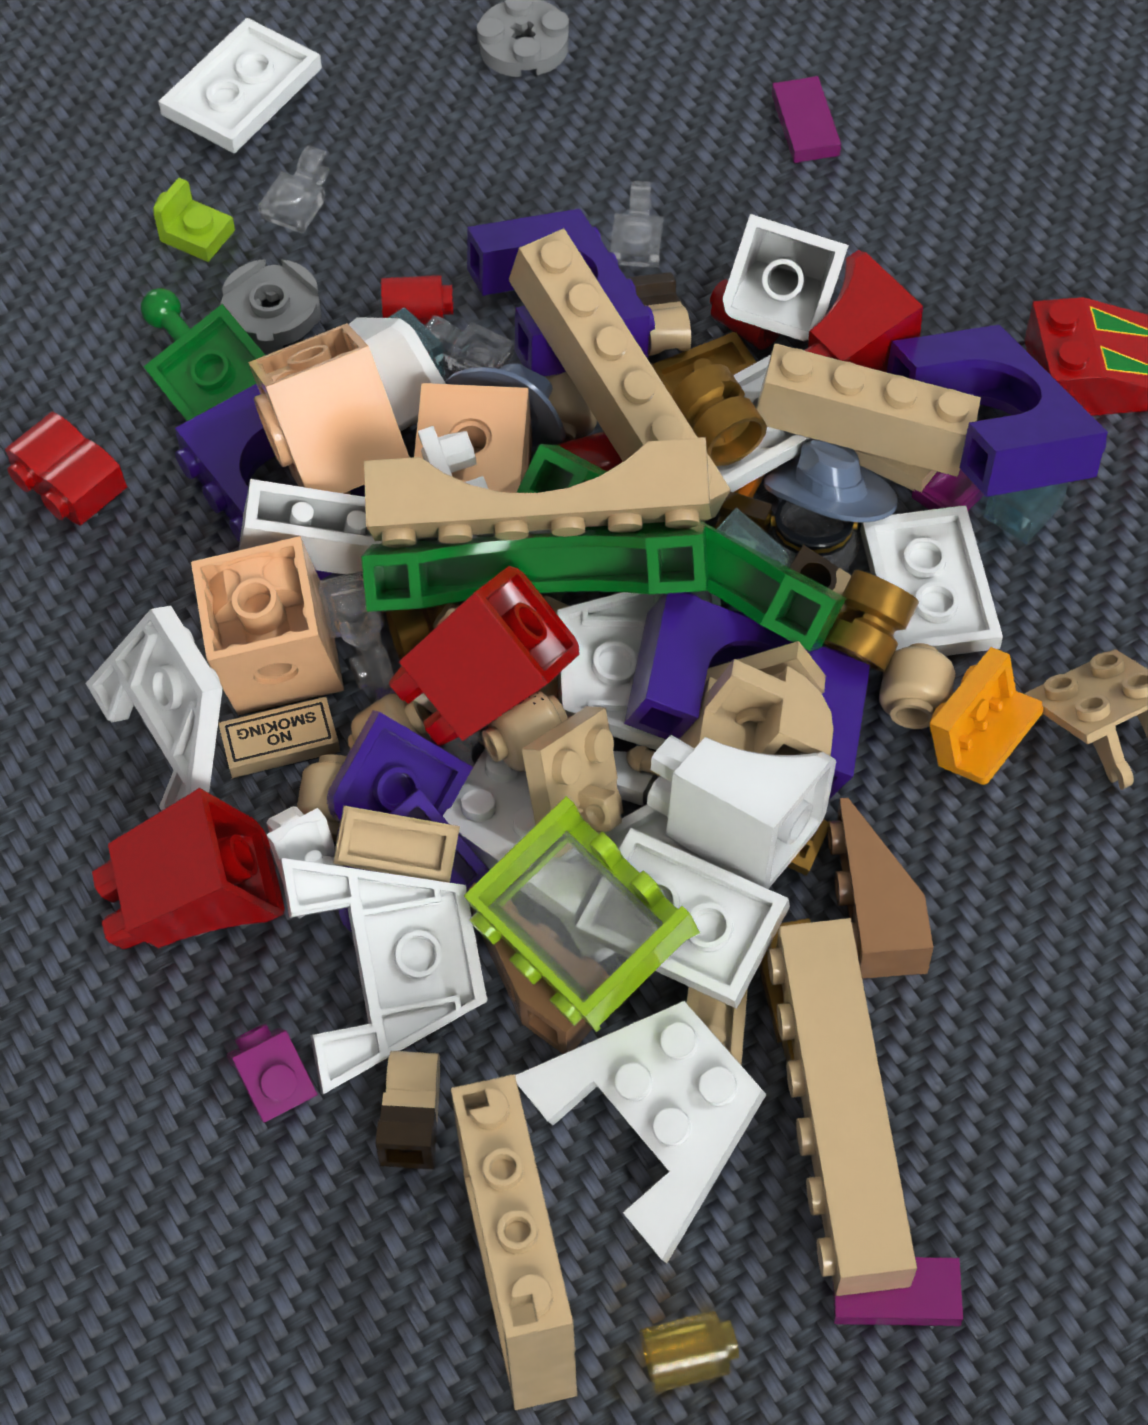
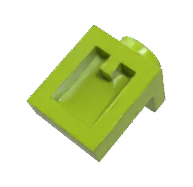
[153,178,235,262]

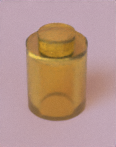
[640,1311,739,1393]

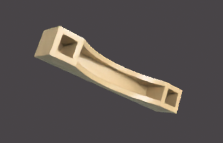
[364,437,711,548]

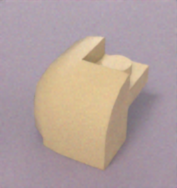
[680,659,833,756]

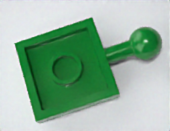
[141,288,265,421]

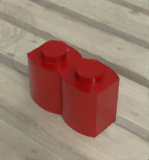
[5,412,127,526]

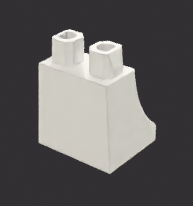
[723,214,849,341]
[349,317,446,432]
[647,735,836,889]

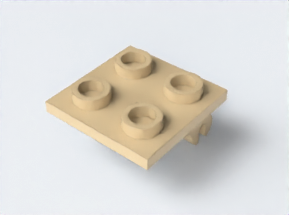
[1024,649,1148,790]

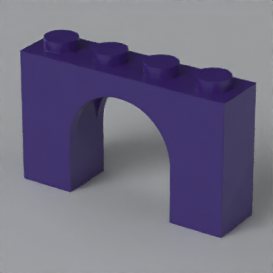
[467,209,655,377]
[886,324,1108,497]
[175,384,365,580]
[624,592,870,799]

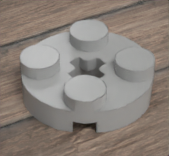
[477,0,569,77]
[220,259,322,354]

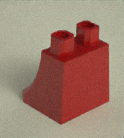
[804,250,923,372]
[389,566,580,746]
[92,788,285,950]

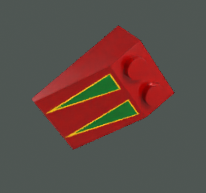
[1025,297,1148,416]

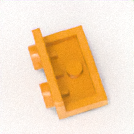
[930,647,1044,785]

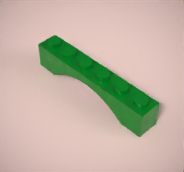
[516,444,847,651]
[361,523,709,612]

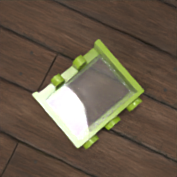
[464,796,700,1032]

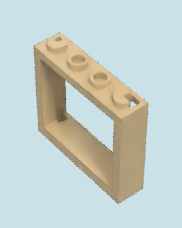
[451,1074,577,1411]

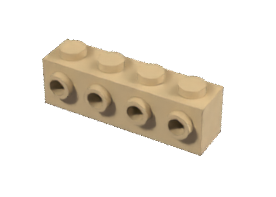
[756,343,981,476]

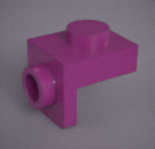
[226,1023,318,1123]

